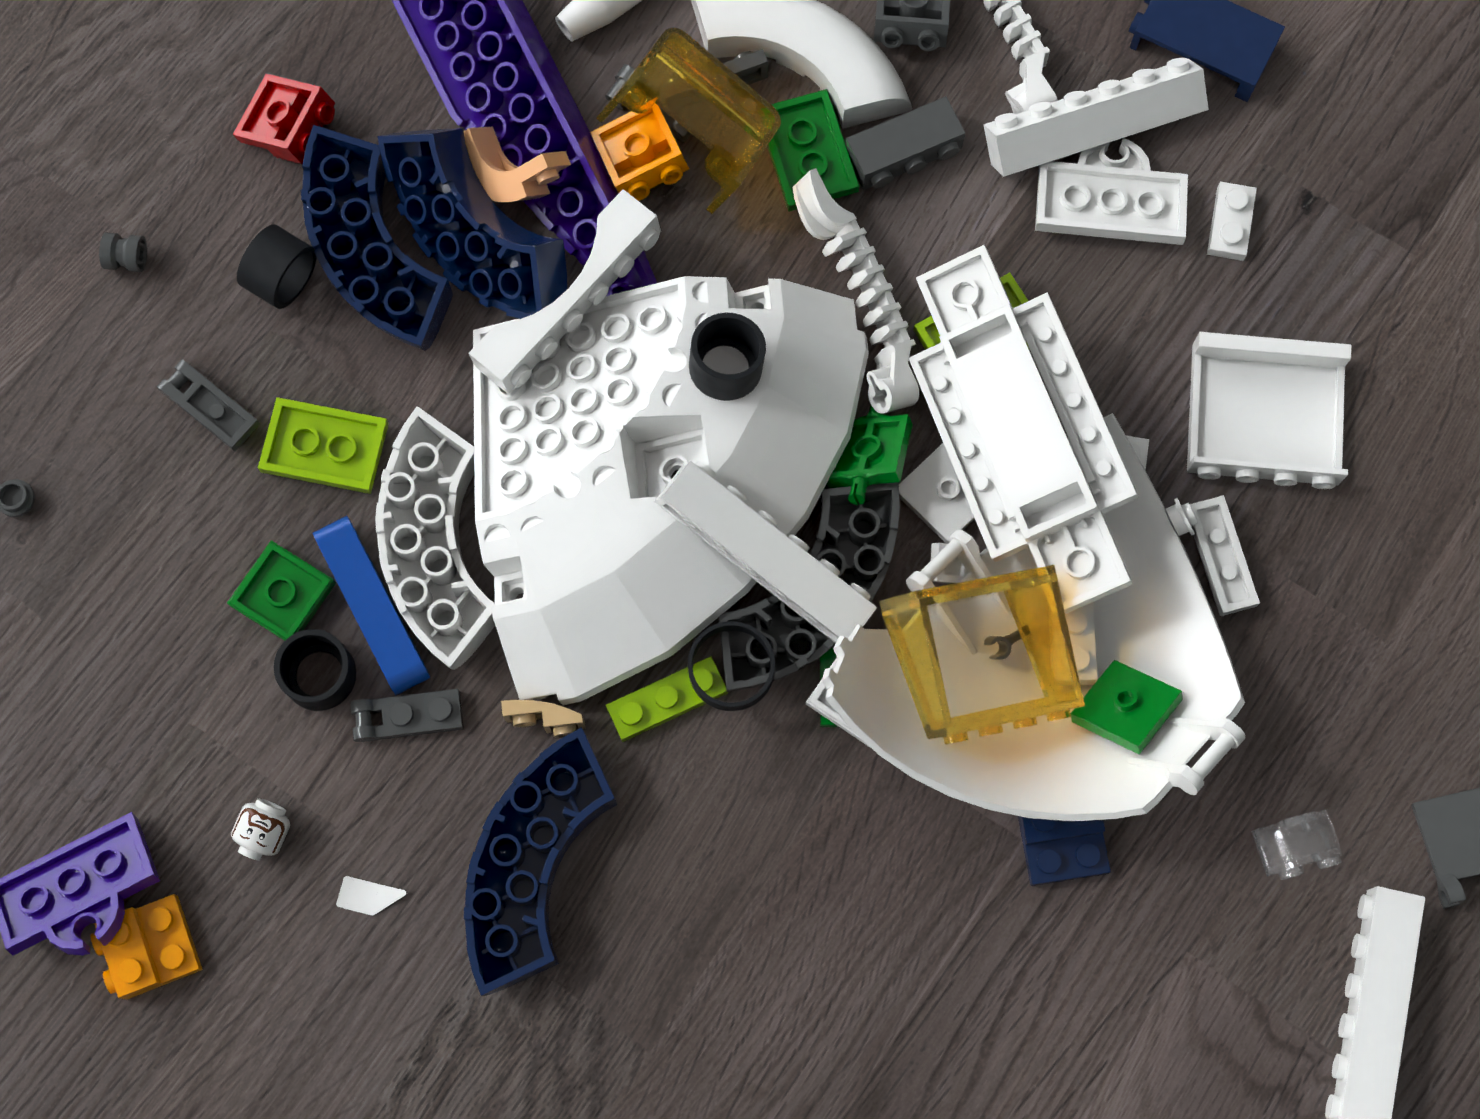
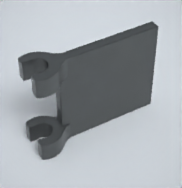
[1411,788,1480,909]

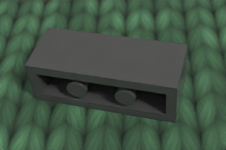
[846,96,965,190]

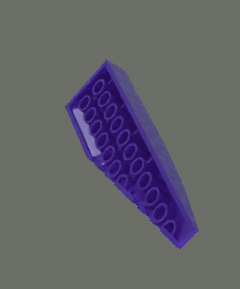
[392,0,657,296]

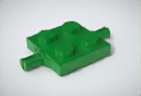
[826,404,913,505]

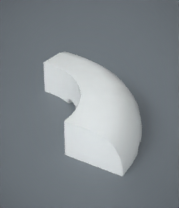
[691,0,912,129]
[375,406,495,670]

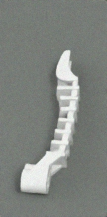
[983,0,1058,114]
[792,168,919,414]

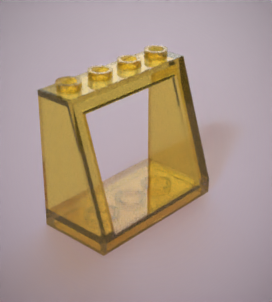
[879,565,1085,744]

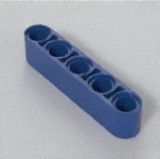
[313,515,431,696]

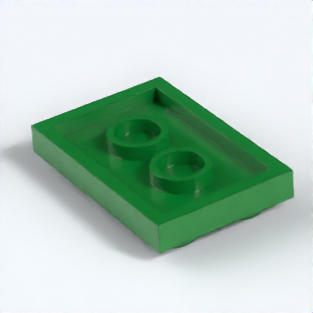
[757,89,859,212]

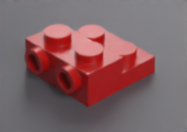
[233,74,335,164]

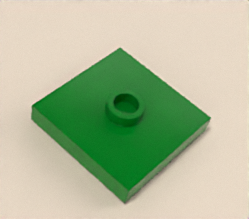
[227,540,336,641]
[1070,660,1183,755]

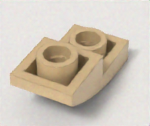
[501,700,586,738]

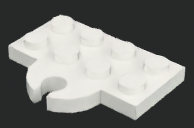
[1035,138,1188,245]

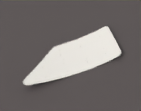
[336,876,406,916]

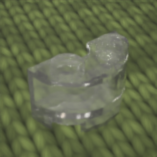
[1252,809,1343,881]

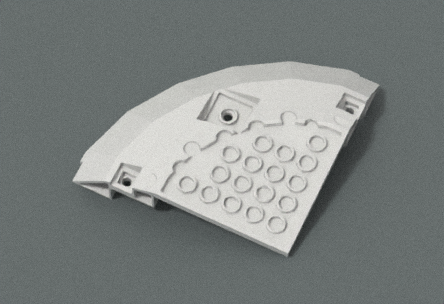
[473,276,869,705]

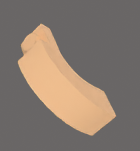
[463,126,571,202]

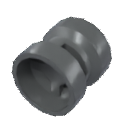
[99,232,147,272]

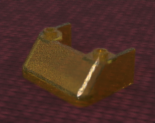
[596,28,781,214]

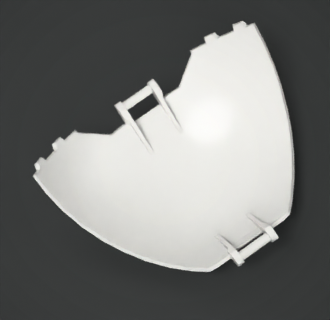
[822,413,1245,821]

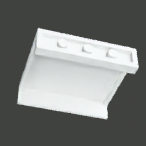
[1187,332,1351,489]

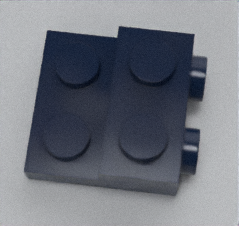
[1018,816,1111,886]

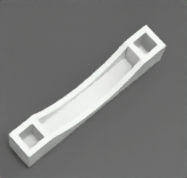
[468,189,661,394]

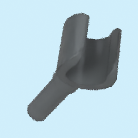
[984,626,1030,660]

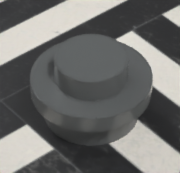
[0,479,35,517]

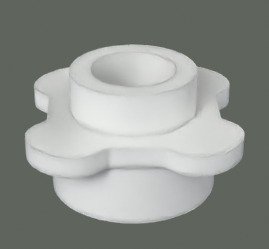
[1166,498,1198,536]

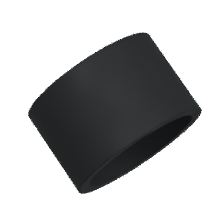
[237,224,317,309]
[689,312,766,401]
[274,629,356,711]

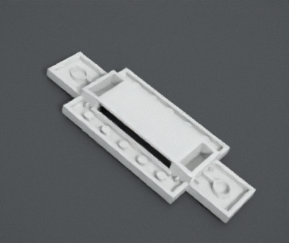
[909,245,1139,616]

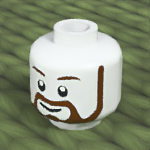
[231,798,290,861]

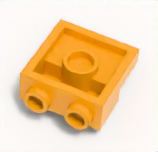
[590,99,689,201]
[90,894,203,1000]

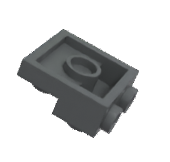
[874,0,950,51]

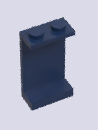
[1128,0,1285,102]

